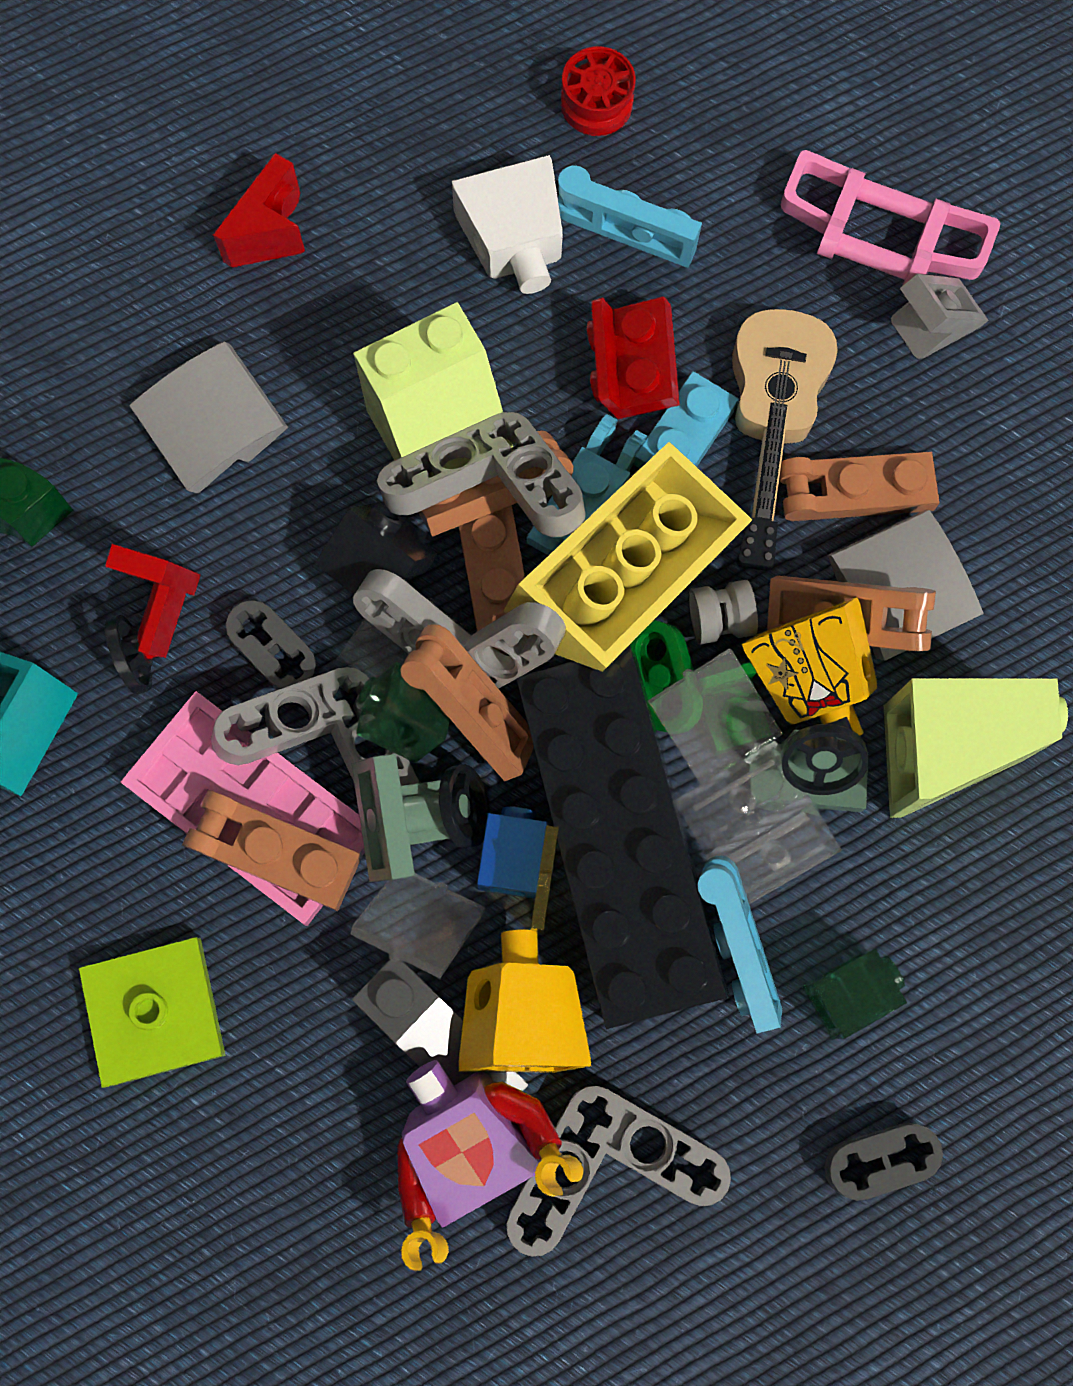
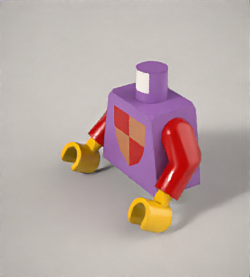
[397,1060,584,1271]

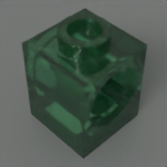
[356,661,450,763]
[802,948,907,1040]

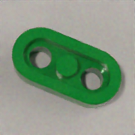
[630,620,702,733]

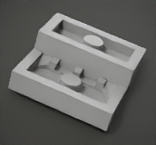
[130,342,288,494]
[827,510,984,660]

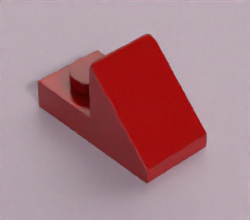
[213,153,305,267]

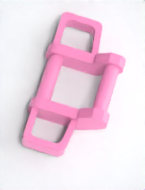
[781,150,1000,285]

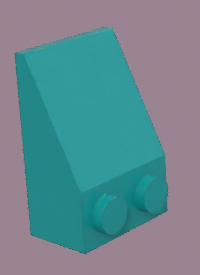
[0,652,78,796]

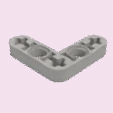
[377,412,586,537]
[353,569,566,689]
[211,667,420,786]
[507,1085,731,1257]

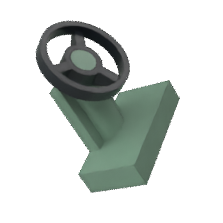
[747,724,868,812]
[351,754,490,882]

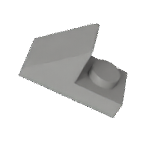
[891,274,989,359]

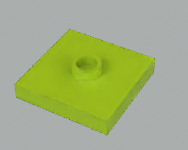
[79,937,226,1088]

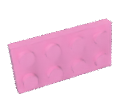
[121,691,365,926]

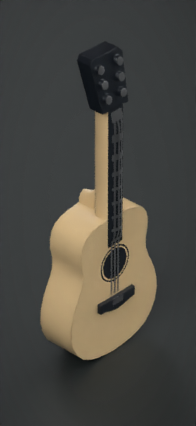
[732,309,838,571]

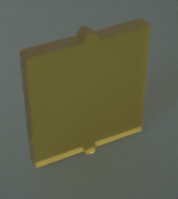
[531,825,558,934]

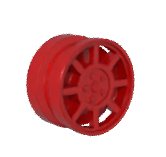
[561,46,636,136]

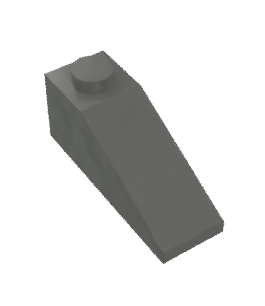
[352,954,529,1091]

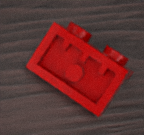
[587,296,680,419]

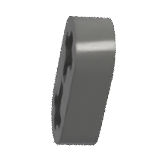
[226,600,319,690]
[824,1123,943,1201]

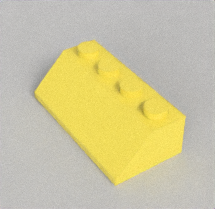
[503,442,752,672]

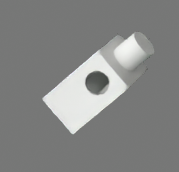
[452,155,563,294]

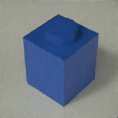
[477,807,547,899]

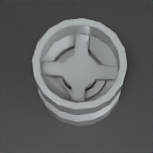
[689,580,758,644]

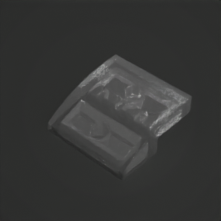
[676,741,842,904]

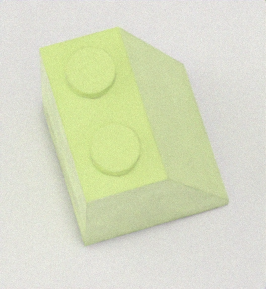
[354,302,514,478]
[884,678,1068,818]

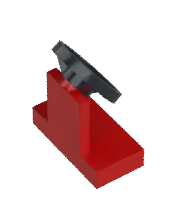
[105,544,201,695]

